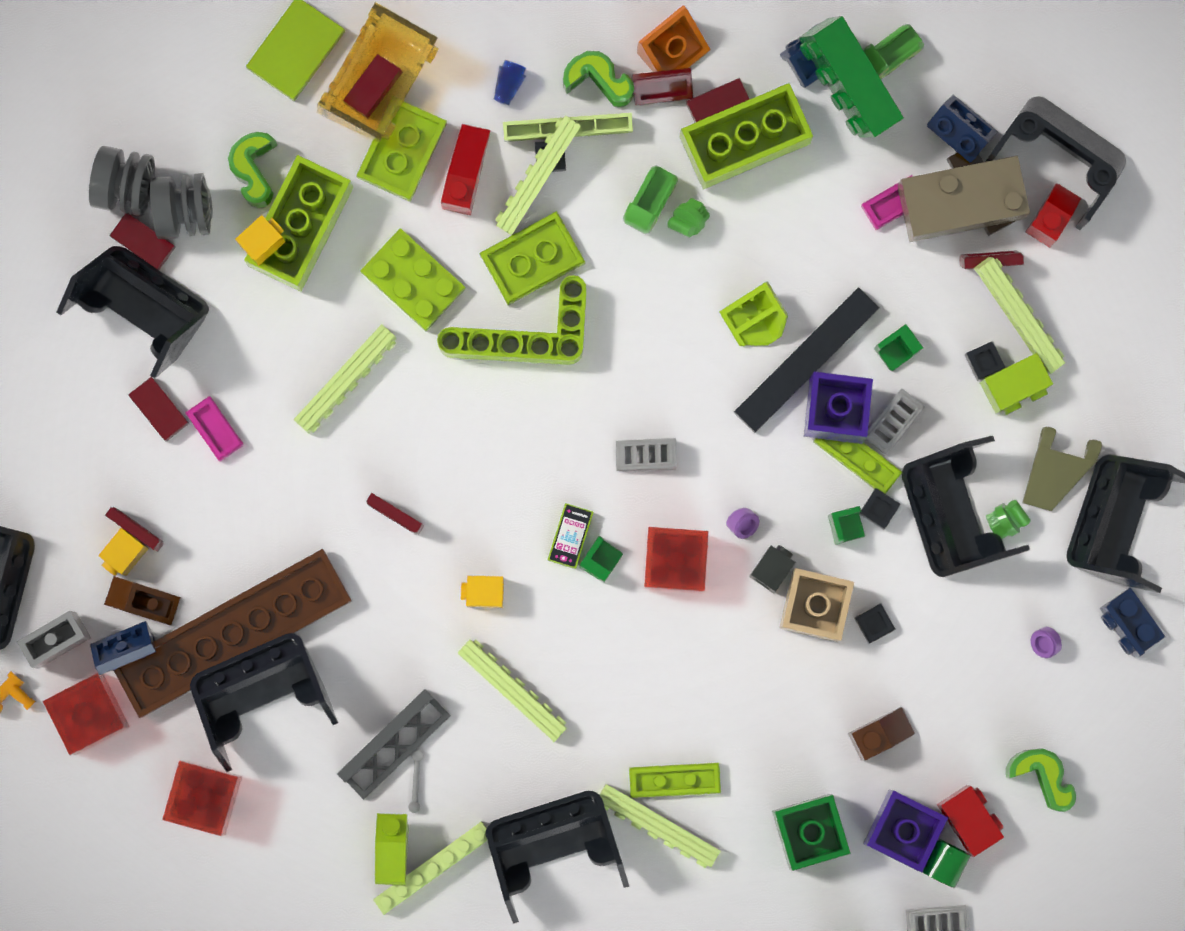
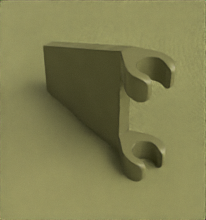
[1022,427,1102,511]

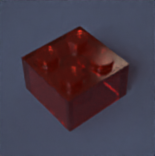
[643,527,709,593]
[43,673,130,755]
[162,760,242,836]

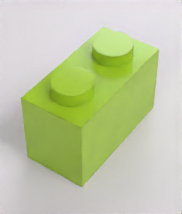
[980,353,1053,415]

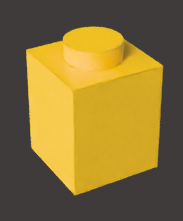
[235,215,285,266]
[98,528,149,576]
[461,576,504,608]

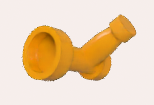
[0,671,36,713]

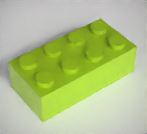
[679,83,813,190]
[244,155,354,292]

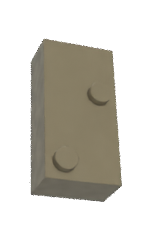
[897,155,1030,243]

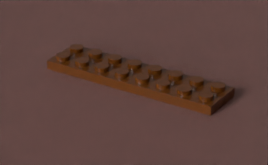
[113,549,352,718]

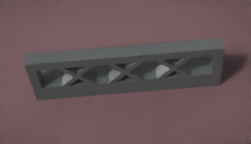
[337,689,451,800]

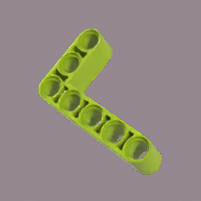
[437,275,587,365]

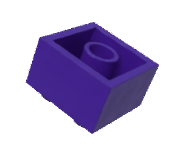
[803,371,873,444]
[863,790,948,873]

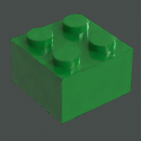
[772,794,851,871]

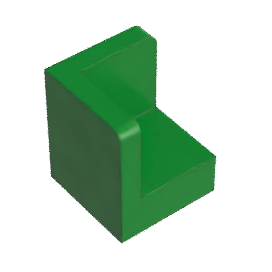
[874,324,923,371]
[828,506,865,545]
[579,536,623,583]

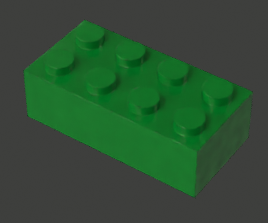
[799,16,904,138]

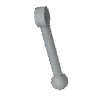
[408,750,424,813]

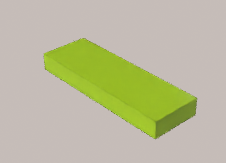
[813,438,902,494]
[629,763,721,798]

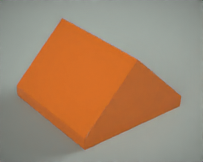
[637,5,711,72]

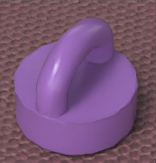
[726,508,760,539]
[1030,626,1062,658]

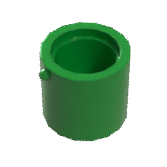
[922,838,971,888]

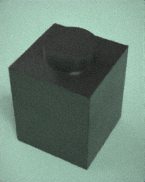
[749,545,796,594]

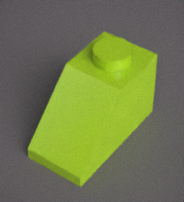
[375,813,409,885]

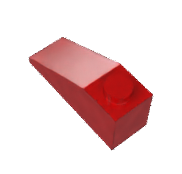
[441,124,491,216]

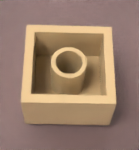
[779,568,854,642]

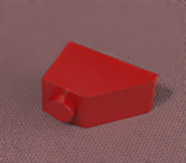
[1025,183,1082,248]

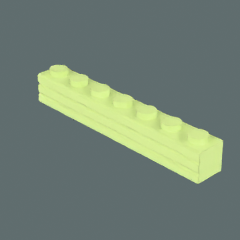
[503,113,633,142]
[495,115,581,236]
[974,257,1065,374]
[293,324,396,434]
[458,639,567,742]
[600,784,720,868]
[373,821,487,915]

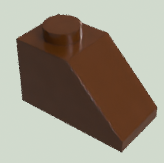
[104,576,181,626]
[848,707,915,761]

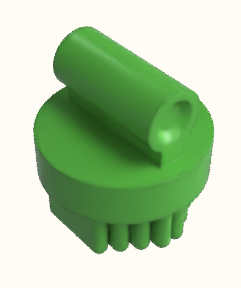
[667,198,710,238]
[986,500,1031,539]

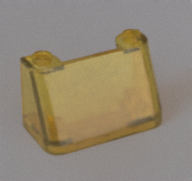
[317,2,439,142]

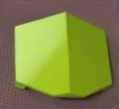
[719,281,788,346]

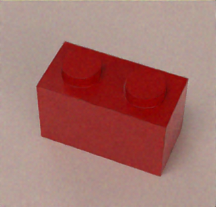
[937,785,1004,857]

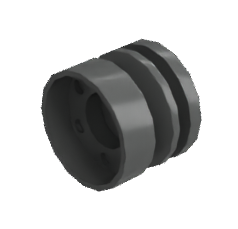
[89,146,155,217]
[150,173,213,239]

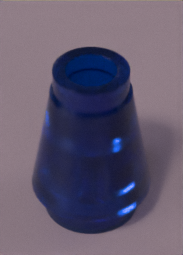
[493,60,526,106]

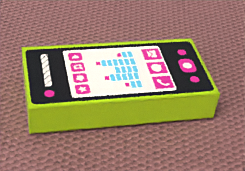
[548,503,594,569]

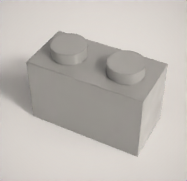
[17,611,91,669]

